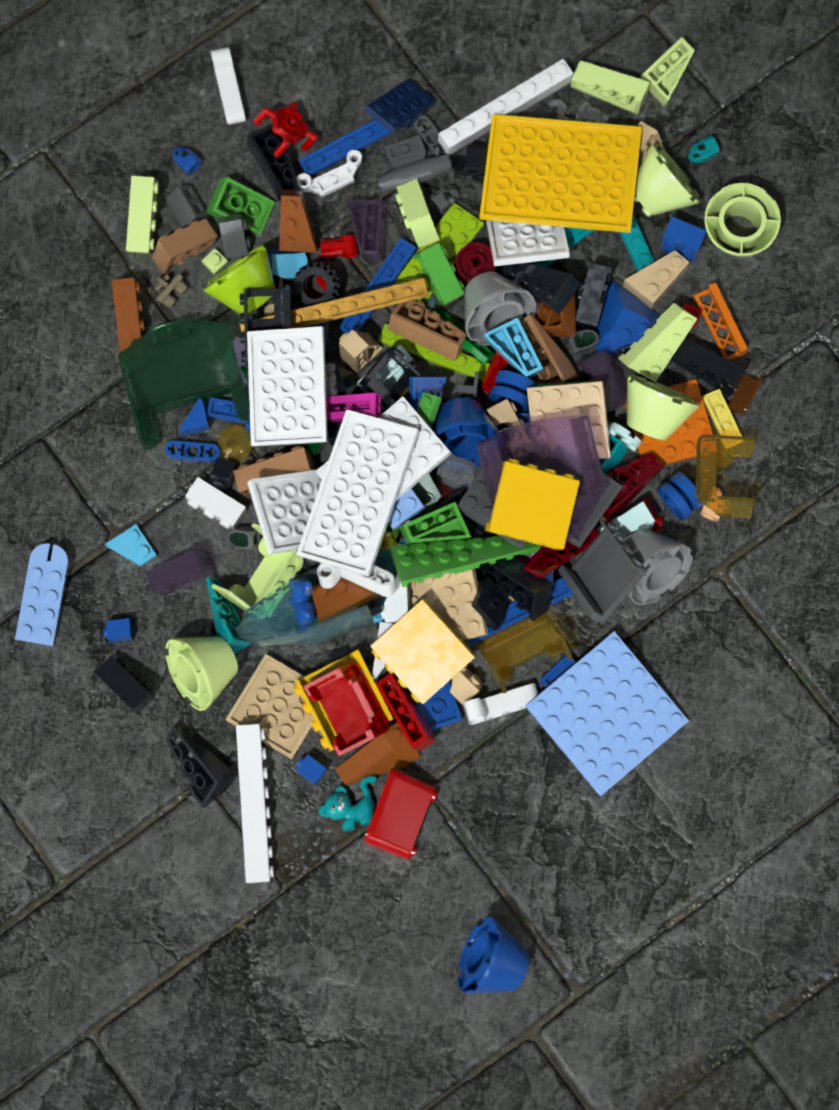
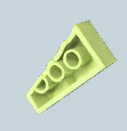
[571,61,650,115]
[126,176,159,254]
[618,303,697,382]

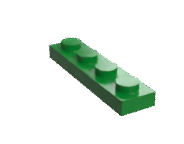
[432,307,495,364]

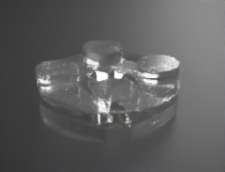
[437,454,476,488]

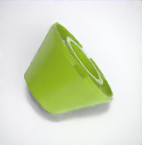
[202,245,275,314]

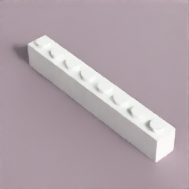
[438,59,573,155]
[236,724,274,883]

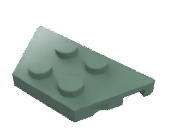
[404,473,442,524]

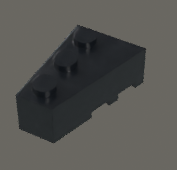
[454,145,488,179]
[575,262,612,332]
[95,656,154,715]

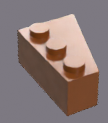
[536,293,576,337]

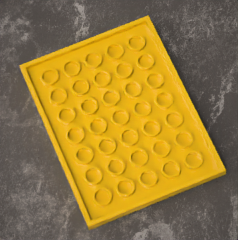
[480,114,642,233]

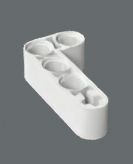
[211,47,246,125]
[317,563,396,597]
[463,683,539,725]

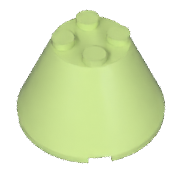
[634,143,701,217]

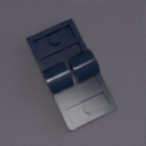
[365,79,436,134]

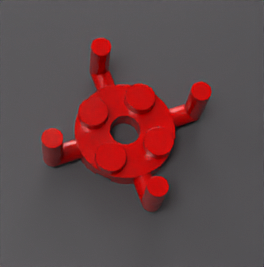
[254,102,318,157]

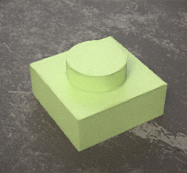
[202,248,228,275]

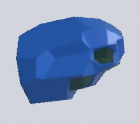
[172,147,202,176]

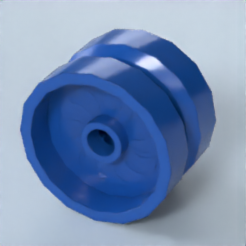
[489,370,537,412]
[657,472,705,521]

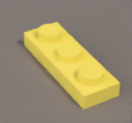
[702,389,743,448]

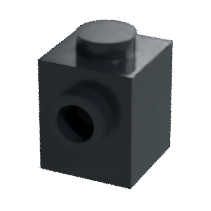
[210,457,236,491]

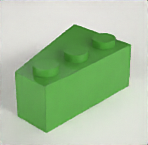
[399,502,471,545]

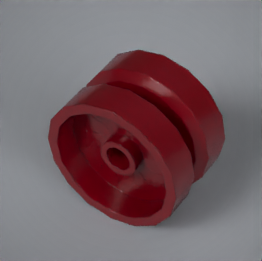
[455,242,497,287]

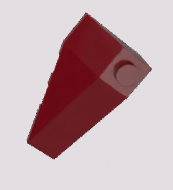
[603,453,665,522]
[525,529,599,578]

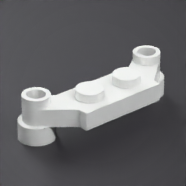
[297,150,362,197]

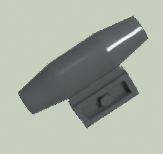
[377,135,452,193]

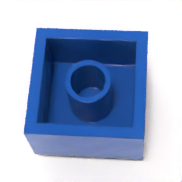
[660,217,707,262]

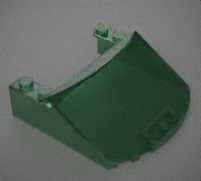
[118,319,250,451]

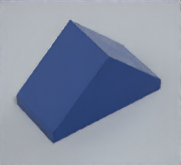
[179,398,210,436]

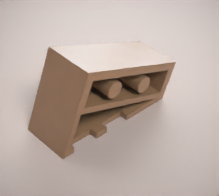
[152,218,218,275]

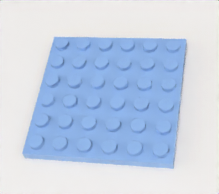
[525,632,688,796]

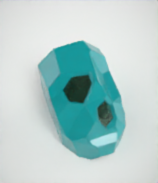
[688,135,720,163]

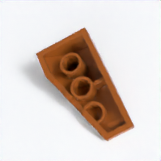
[335,723,421,785]

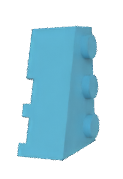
[483,318,543,378]

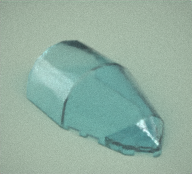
[235,568,375,647]

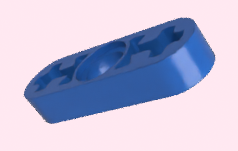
[165,441,221,463]

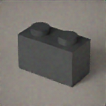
[218,214,251,259]

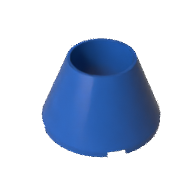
[432,398,504,470]
[457,917,529,994]

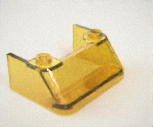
[695,434,755,518]
[478,613,573,694]

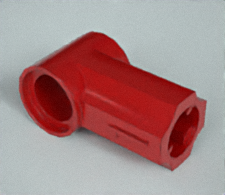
[320,235,358,258]

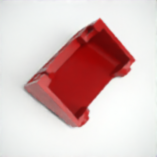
[303,661,390,756]
[364,768,438,861]

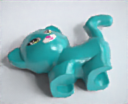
[318,775,377,832]

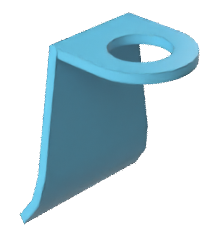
[268,253,308,280]

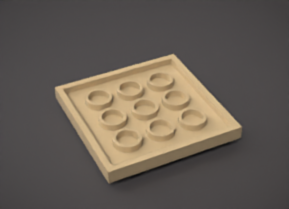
[527,381,611,464]
[409,569,488,641]
[226,654,313,760]

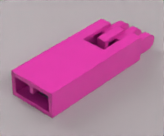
[326,393,381,423]

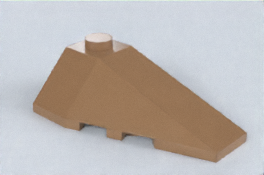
[520,314,578,384]

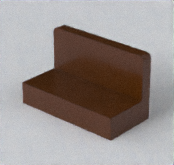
[728,374,763,417]

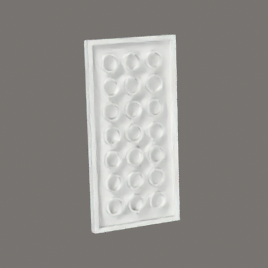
[296,409,419,577]

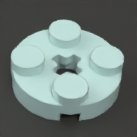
[608,421,642,452]

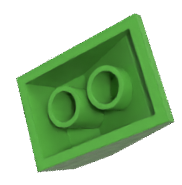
[205,177,275,235]

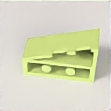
[639,37,695,106]
[395,179,439,248]

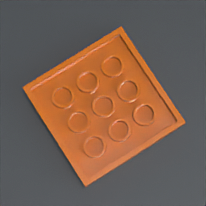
[623,379,718,465]

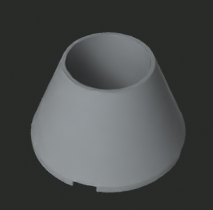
[464,272,536,346]
[626,529,693,605]

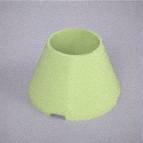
[704,183,781,256]
[627,375,700,441]
[166,636,238,711]

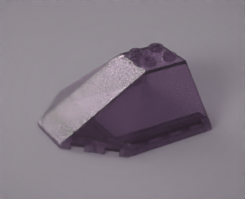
[476,414,606,547]

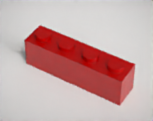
[375,673,436,751]

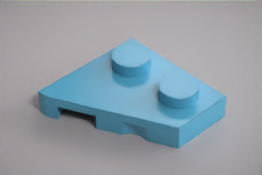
[105,524,157,567]

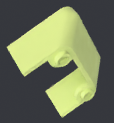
[211,523,304,620]

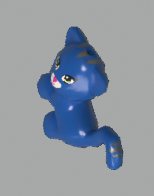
[289,577,316,633]

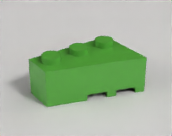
[412,243,464,305]

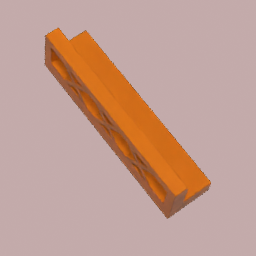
[693,282,748,360]

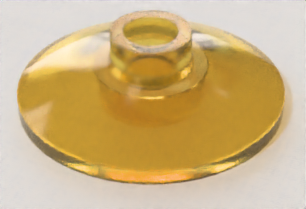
[217,425,252,463]

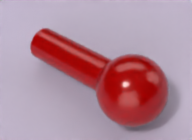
[642,496,664,531]

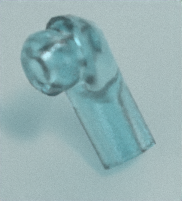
[426,294,439,312]

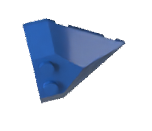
[593,279,660,360]

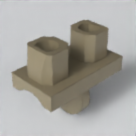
[154,274,188,308]

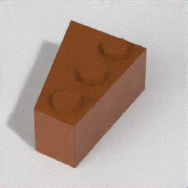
[279,190,319,253]

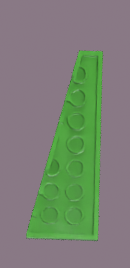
[390,536,542,587]

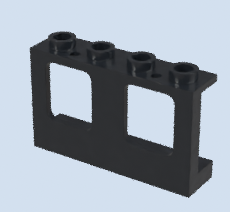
[240,288,291,367]
[359,348,445,410]

